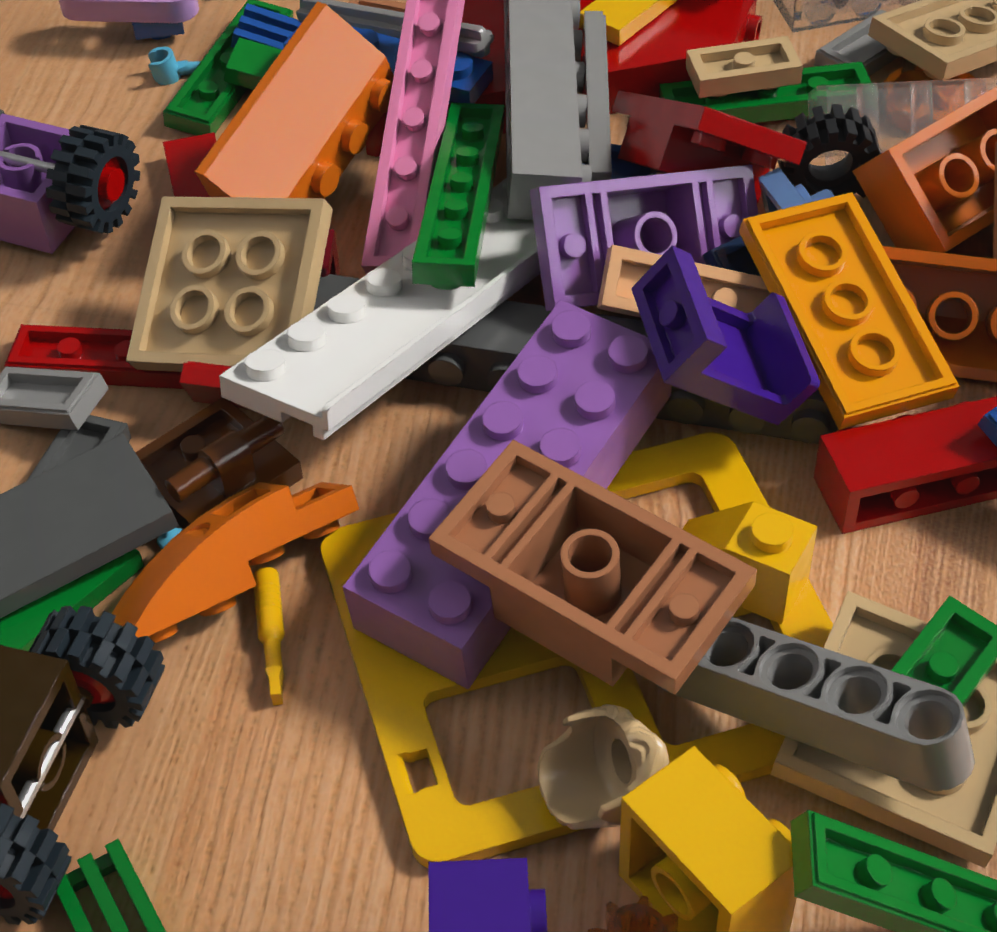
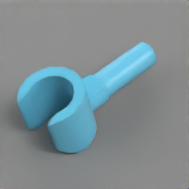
[148,46,201,85]

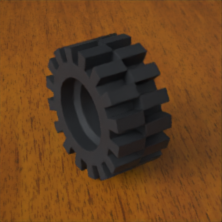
[778,104,881,198]

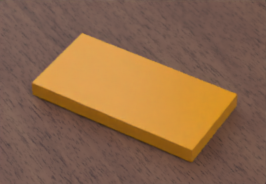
[739,192,960,430]

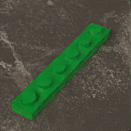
[412,102,504,290]

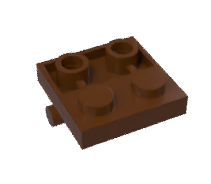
[135,398,303,529]

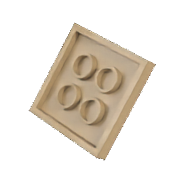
[126,196,333,372]
[770,591,997,868]

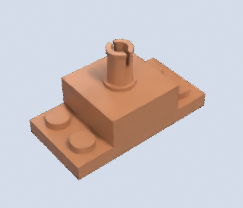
[428,439,757,695]

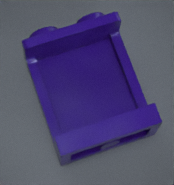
[631,245,820,425]

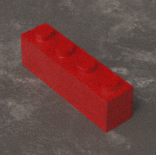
[813,396,997,534]

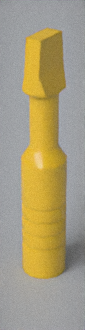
[253,567,285,706]

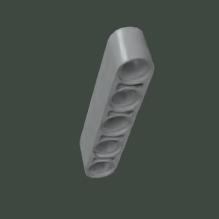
[656,617,975,791]

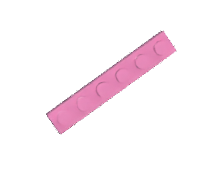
[361,0,465,274]

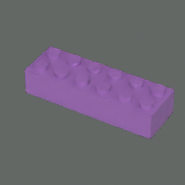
[343,299,671,689]

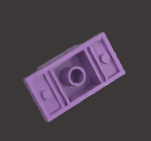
[529,165,758,311]

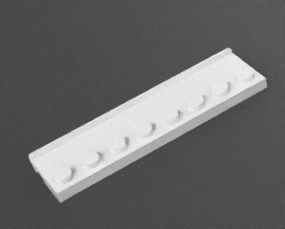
[219,178,541,440]

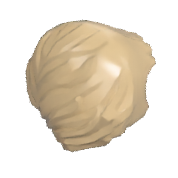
[537,704,669,830]

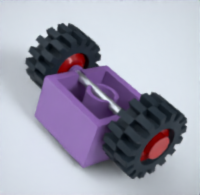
[0,113,140,254]

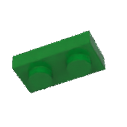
[891,595,997,739]

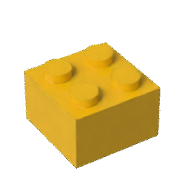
[619,746,797,932]

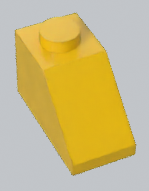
[682,501,818,624]

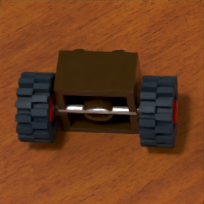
[0,606,165,925]

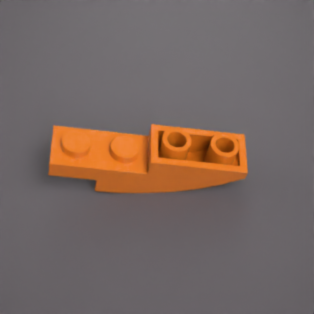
[112,482,360,643]

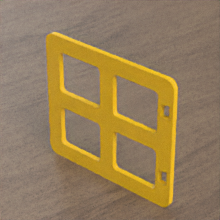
[321,432,833,868]

